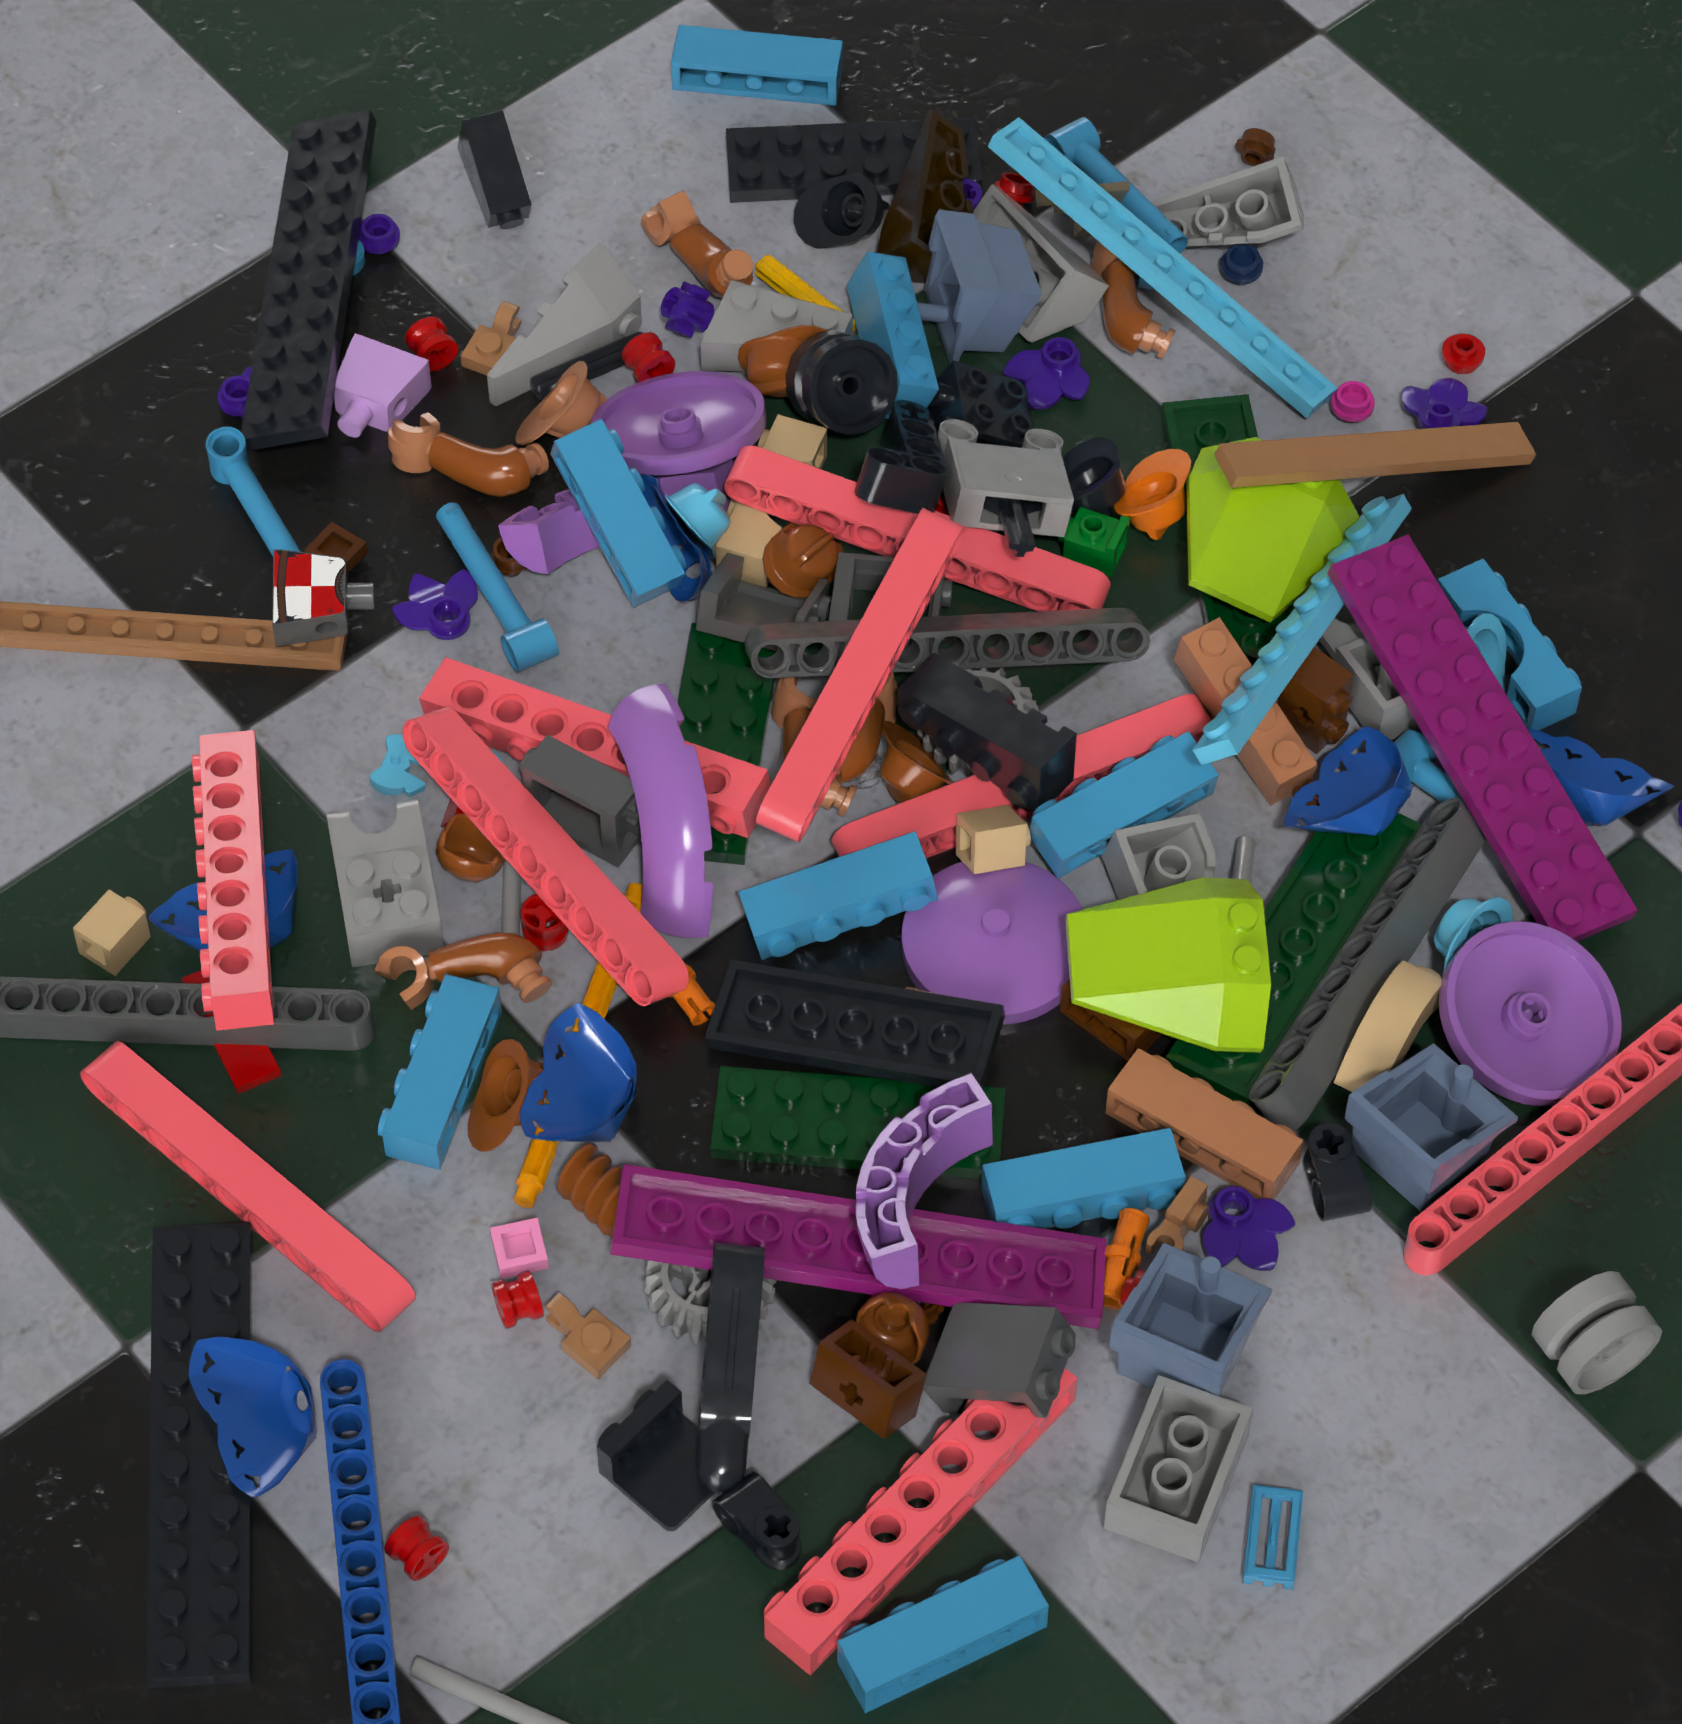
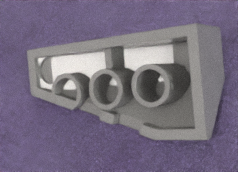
[1150,156,1304,246]
[973,184,1109,343]
[487,243,642,406]
[1102,812,1216,900]

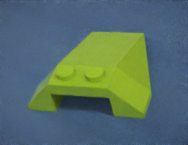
[1186,437,1360,623]
[1065,877,1271,1053]

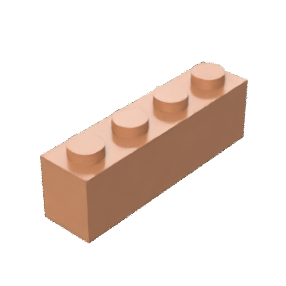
[1174,617,1318,806]
[1105,1048,1303,1200]

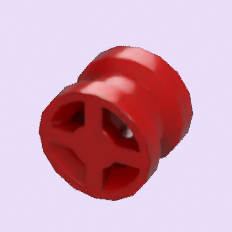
[405,316,458,372]
[622,332,676,383]
[520,893,569,952]
[491,1270,544,1329]
[384,1515,449,1581]

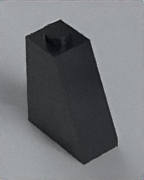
[457,110,532,229]

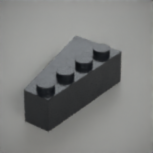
[898,653,1077,813]

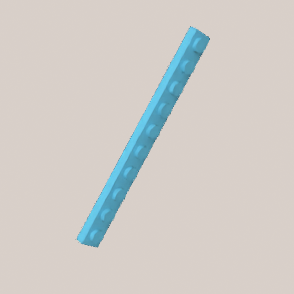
[988,117,1338,418]
[1192,494,1412,765]

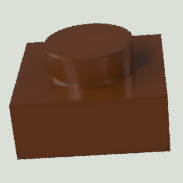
[304,521,368,573]

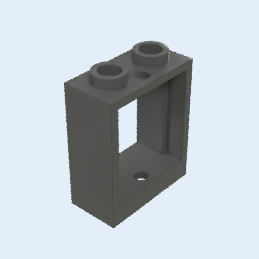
[829,552,953,651]
[520,735,641,868]

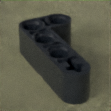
[854,400,948,514]

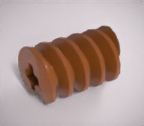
[557,1143,623,1240]

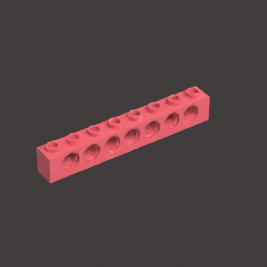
[419,657,771,838]
[192,730,274,1031]
[764,1368,1077,1676]

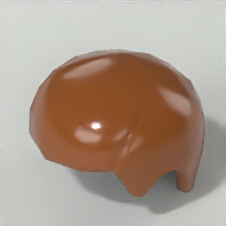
[436,814,505,883]
[856,1291,930,1364]

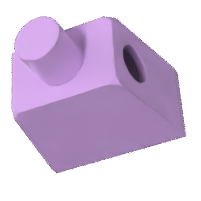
[334,333,432,438]

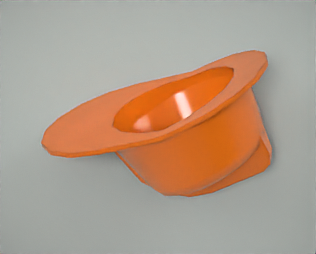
[1114,449,1192,540]

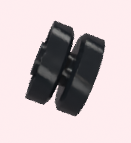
[785,330,898,435]

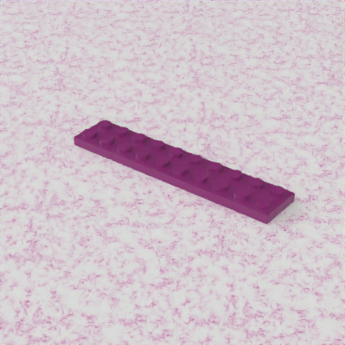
[1327,535,1638,942]
[610,1164,1107,1329]

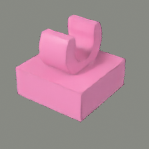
[490,1217,549,1279]

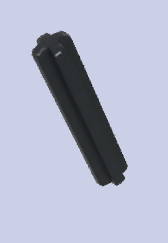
[530,331,643,401]

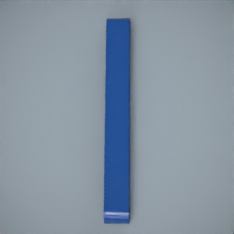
[320,1359,402,1724]

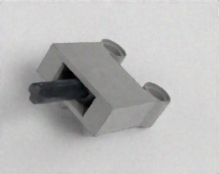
[938,419,1074,557]

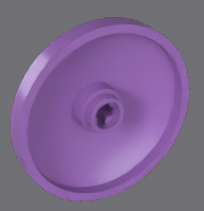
[591,371,767,476]
[902,862,1083,1025]
[1439,921,1622,1106]

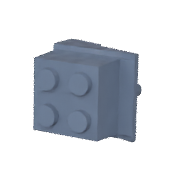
[917,209,1042,364]
[1345,1043,1518,1212]
[1109,1243,1272,1396]

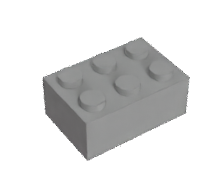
[1104,1375,1253,1563]

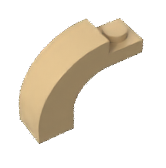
[1334,960,1442,1092]

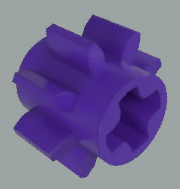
[661,281,714,338]

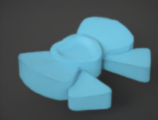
[370,734,426,797]

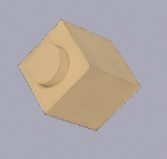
[956,805,1031,874]
[73,890,151,976]

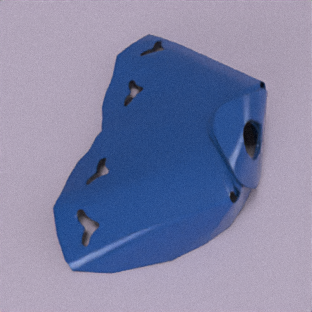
[640,473,712,602]
[1283,726,1413,836]
[1527,726,1675,826]
[148,849,297,952]
[520,1003,637,1142]
[188,1336,317,1497]

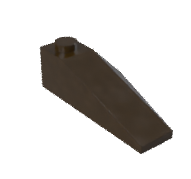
[877,109,973,283]

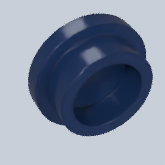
[1220,244,1263,284]

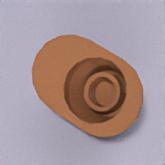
[515,361,607,445]

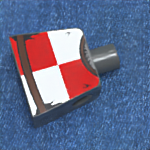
[272,549,375,646]

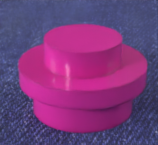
[1331,381,1375,422]

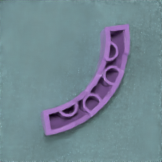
[498,458,734,574]
[608,684,713,938]
[855,1073,993,1289]

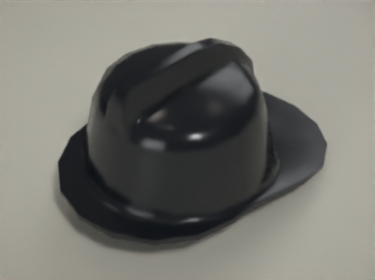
[794,173,890,248]
[1062,437,1126,517]

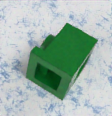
[1058,507,1130,577]

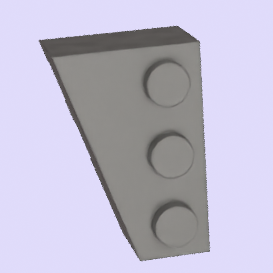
[700,280,853,377]

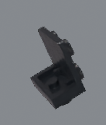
[928,360,1034,448]
[597,1380,716,1531]

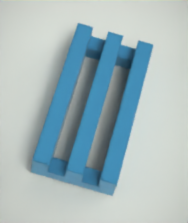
[1242,1484,1303,1590]

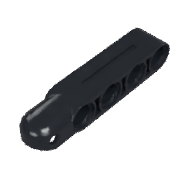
[695,1243,765,1493]

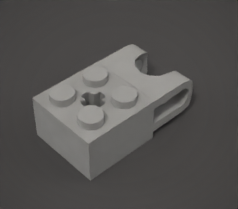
[1315,618,1420,740]
[326,798,444,967]

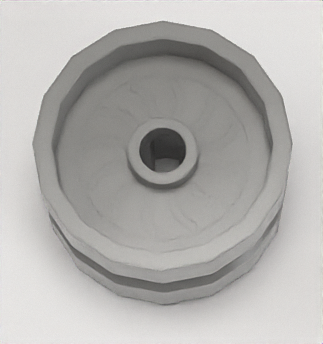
[1531,1271,1663,1394]

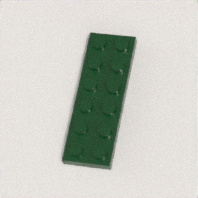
[678,623,776,865]
[710,1066,1006,1179]

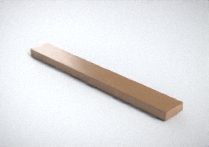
[1214,422,1536,488]
[0,601,348,671]

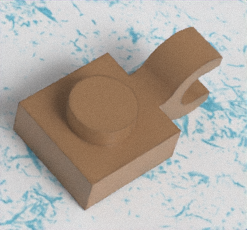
[460,301,521,375]
[1145,1176,1210,1255]
[545,1293,631,1380]

